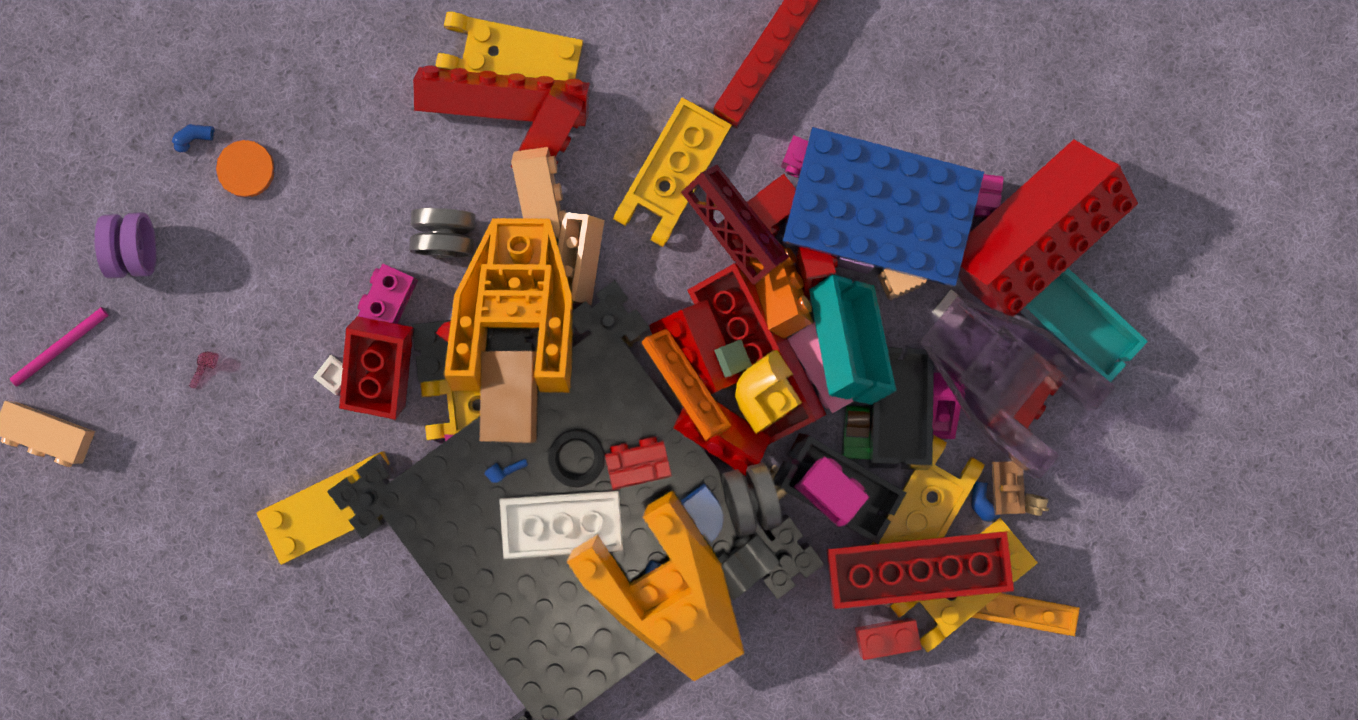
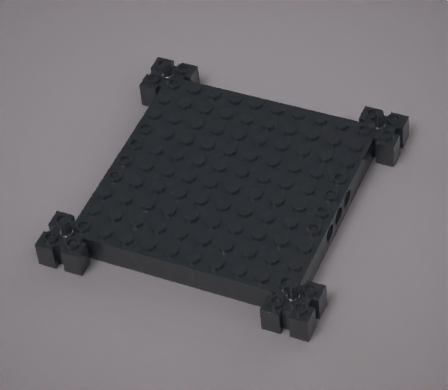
[327,280,824,720]

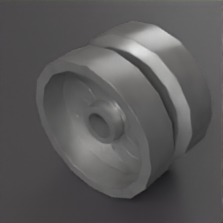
[409,208,476,258]
[722,463,782,537]

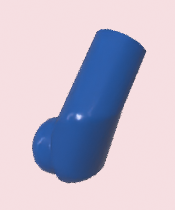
[172,124,214,152]
[971,482,1000,522]

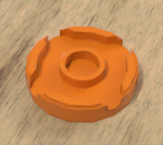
[216,140,274,197]

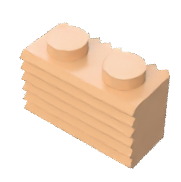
[878,269,927,301]

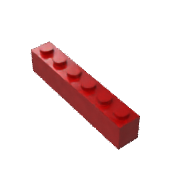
[713,0,821,129]
[413,65,590,126]

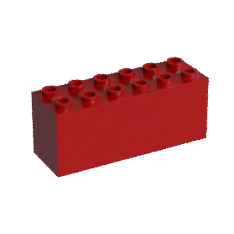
[958,139,1138,321]

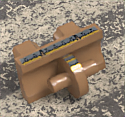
[992,461,1025,515]

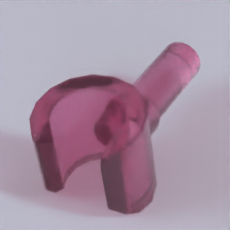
[189,351,219,389]

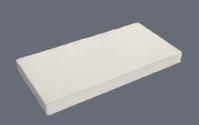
[500,490,623,559]

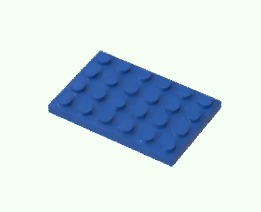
[782,127,984,287]

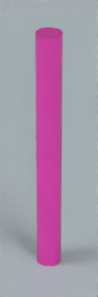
[10,307,109,387]

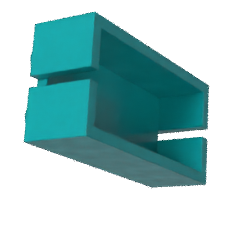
[1020,268,1148,385]
[809,274,896,405]

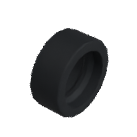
[548,430,605,487]

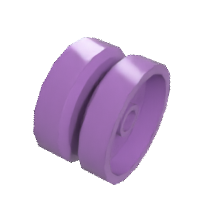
[94,212,156,279]

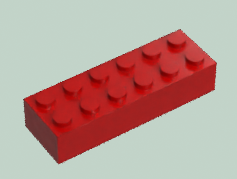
[687,263,827,445]
[826,531,1014,609]

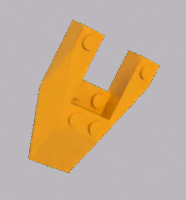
[444,218,573,393]
[567,491,745,681]

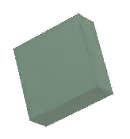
[714,339,752,378]

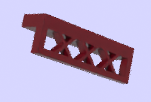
[681,164,790,285]

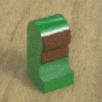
[841,405,870,459]

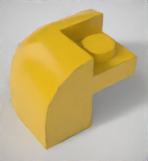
[735,350,802,434]

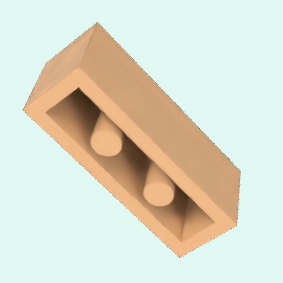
[511,147,566,239]
[558,212,605,305]
[0,401,95,467]

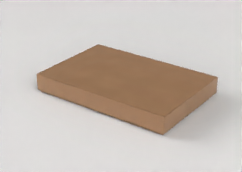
[480,351,537,442]

